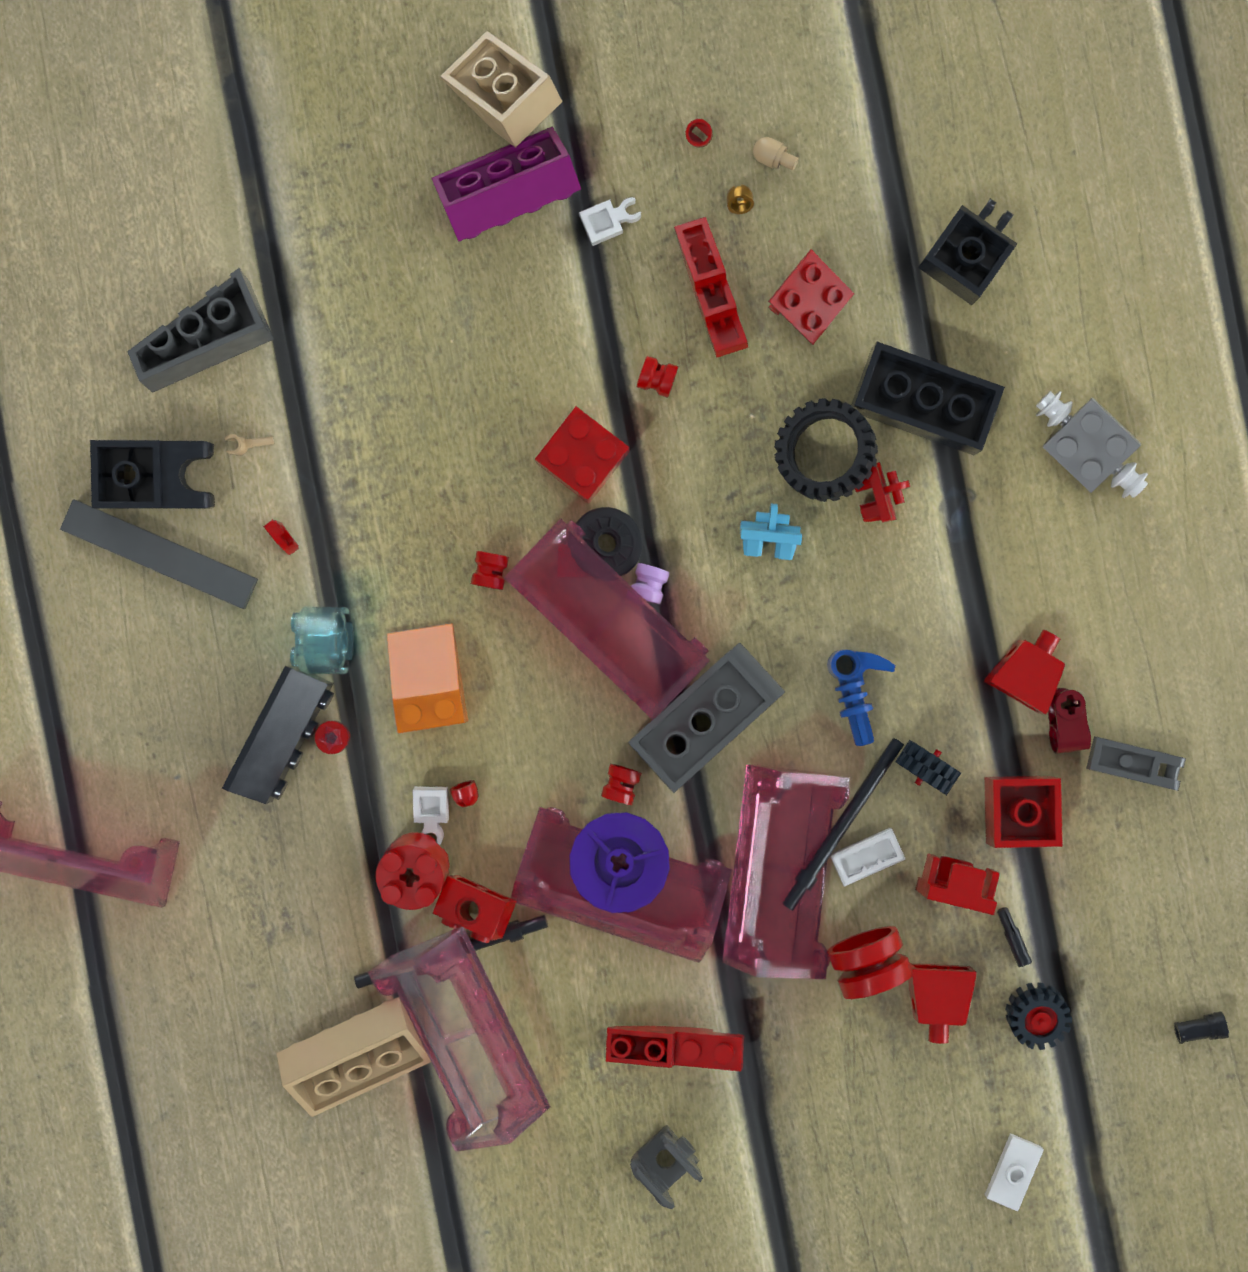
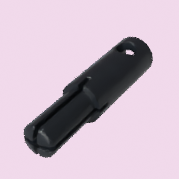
[997,907,1032,967]

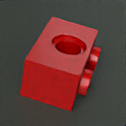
[432,875,517,943]

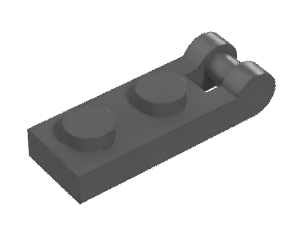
[1086,736,1186,791]

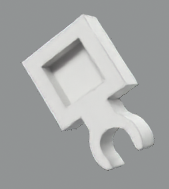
[579,197,641,246]
[413,787,449,845]

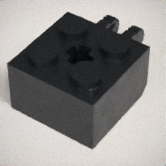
[918,198,1017,305]

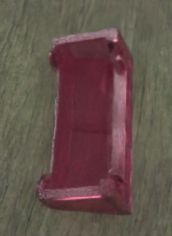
[504,518,710,720]
[722,764,850,979]
[0,801,180,908]
[511,807,732,963]

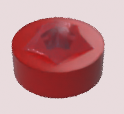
[315,721,350,754]

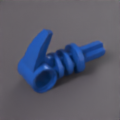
[827,650,895,746]

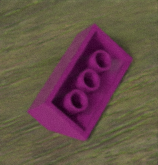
[431,126,581,242]

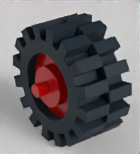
[895,740,961,796]
[1005,982,1072,1050]

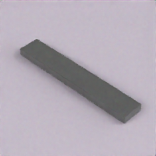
[60,499,258,609]

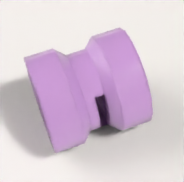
[629,563,670,604]

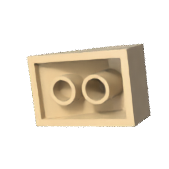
[441,31,562,148]

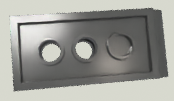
[628,643,785,794]

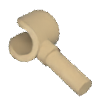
[224,434,275,456]

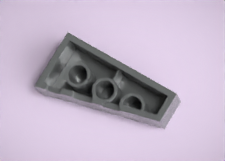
[127,268,274,393]

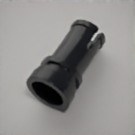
[1174,1011,1229,1044]

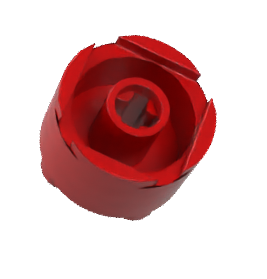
[376,832,450,910]

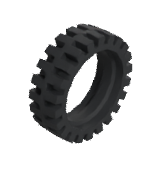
[774,398,878,502]

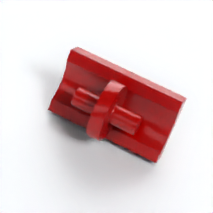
[855,462,911,523]

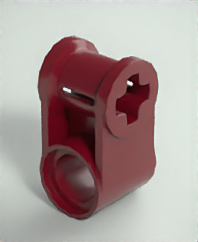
[1048,688,1091,754]

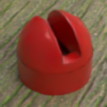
[685,119,713,148]
[450,780,479,808]

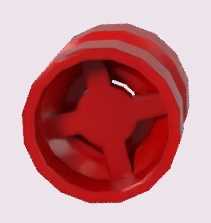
[636,355,679,398]
[471,551,509,590]
[601,763,642,805]

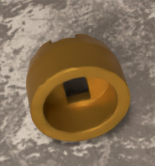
[727,184,754,214]

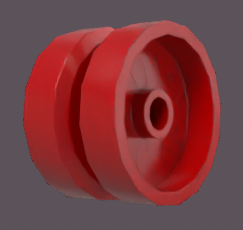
[827,926,914,1000]

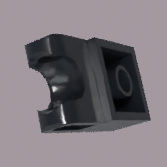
[90,440,215,509]

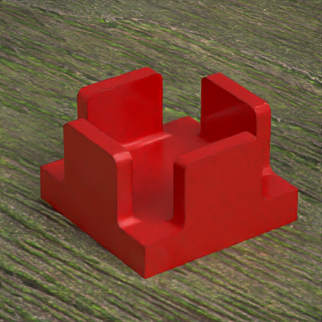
[915,853,1000,915]

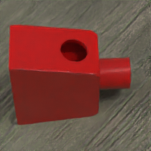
[984,630,1065,715]
[908,963,977,1044]

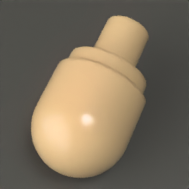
[753,137,799,170]

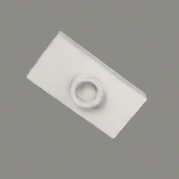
[830,828,905,887]
[985,1133,1044,1211]

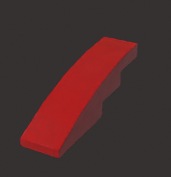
[674,217,748,358]

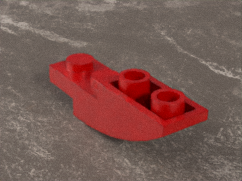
[606,1026,744,1072]

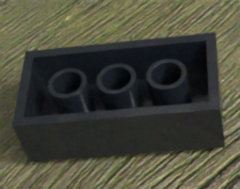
[851,341,1005,456]

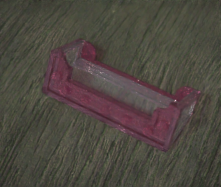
[368,927,551,1152]

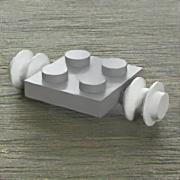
[1036,391,1148,498]

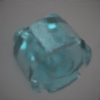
[290,606,354,675]

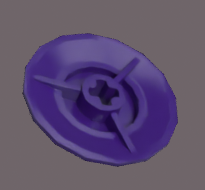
[569,812,670,913]

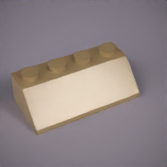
[276,997,433,1117]

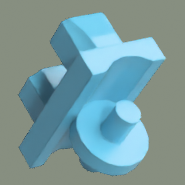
[740,503,802,560]

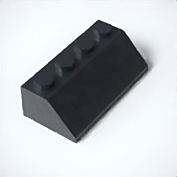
[222,665,334,804]

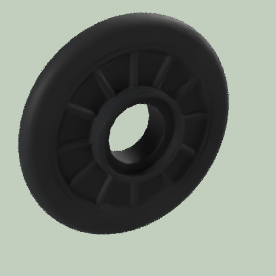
[571,507,643,579]

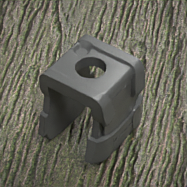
[630,1125,703,1209]

